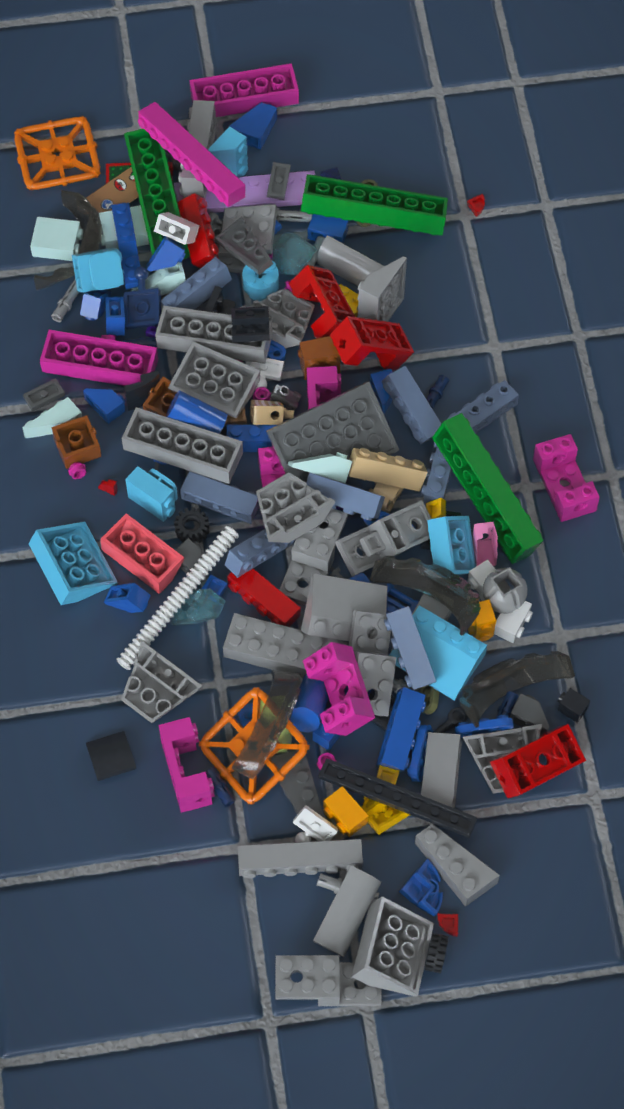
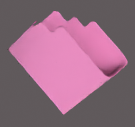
[472,522,498,566]

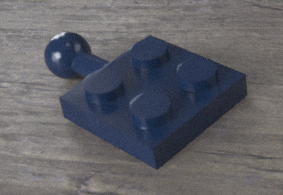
[124,266,161,329]

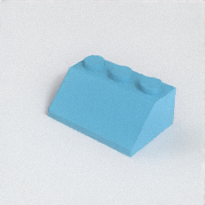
[208,126,248,177]
[427,516,476,578]

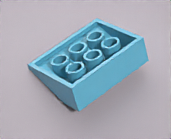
[28,521,118,605]
[390,605,487,701]

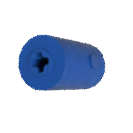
[166,390,227,434]
[288,674,329,733]

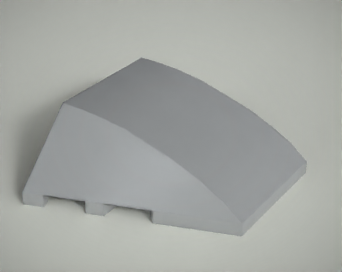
[240,288,315,348]
[256,472,335,543]
[121,641,203,723]
[463,724,542,794]

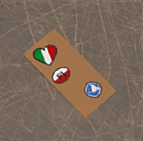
[86,167,139,213]

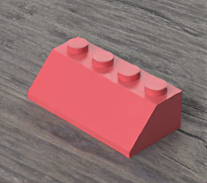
[100,513,184,594]

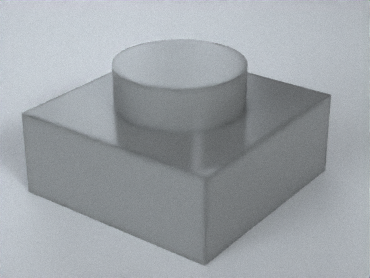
[359,531,386,557]

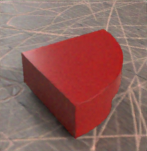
[467,194,485,217]
[98,479,118,496]
[437,913,458,936]

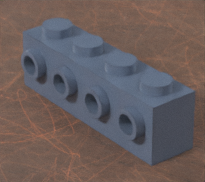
[160,257,232,310]
[381,366,441,445]
[447,380,519,434]
[421,442,452,506]
[180,471,260,524]
[306,473,385,521]
[225,529,295,578]
[384,606,436,690]

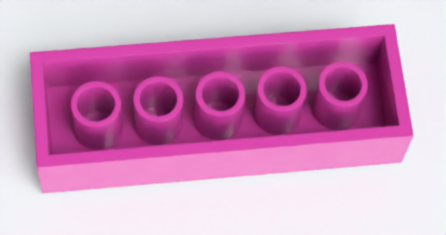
[190,63,299,117]
[40,330,158,386]

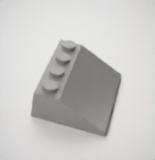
[357,256,407,322]
[168,342,260,418]
[301,573,387,641]
[352,896,434,997]

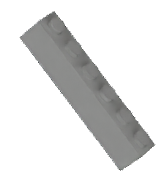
[238,839,363,878]

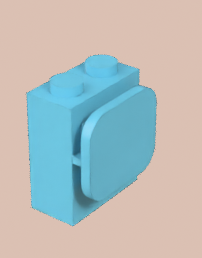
[72,248,124,293]
[125,466,178,522]

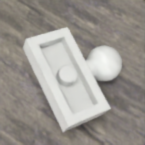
[246,358,284,390]
[293,805,338,843]

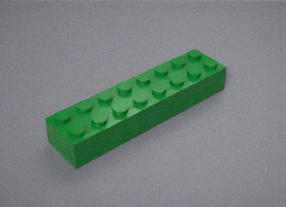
[124,129,190,259]
[301,174,448,236]
[432,413,544,565]

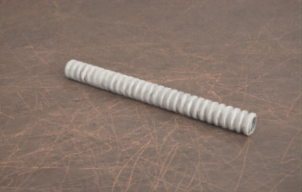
[116,526,239,670]

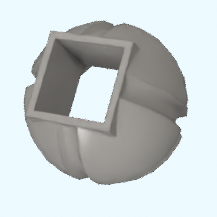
[483,567,528,614]

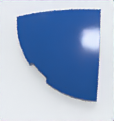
[399,859,443,916]

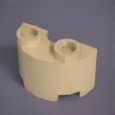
[369,482,404,513]

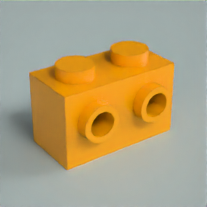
[467,600,496,641]
[323,786,369,837]

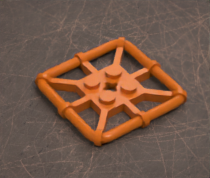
[14,116,101,191]
[199,687,310,805]

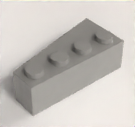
[415,824,500,907]

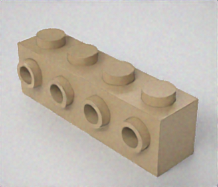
[349,448,428,492]

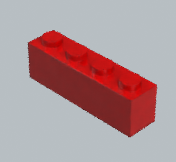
[177,193,219,269]
[227,569,301,627]

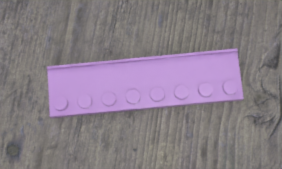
[174,171,315,213]

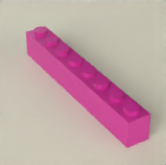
[138,102,246,207]

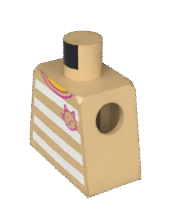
[250,400,294,425]

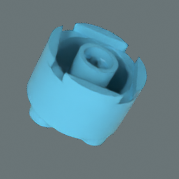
[242,261,279,301]

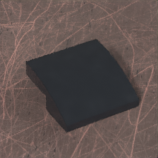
[231,306,270,342]
[124,371,160,411]
[86,731,137,781]

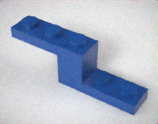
[111,202,140,289]

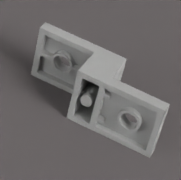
[335,500,431,576]
[279,508,348,605]
[349,610,397,717]
[275,955,382,1006]

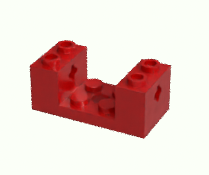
[289,265,355,339]
[330,316,414,370]
[490,724,586,799]

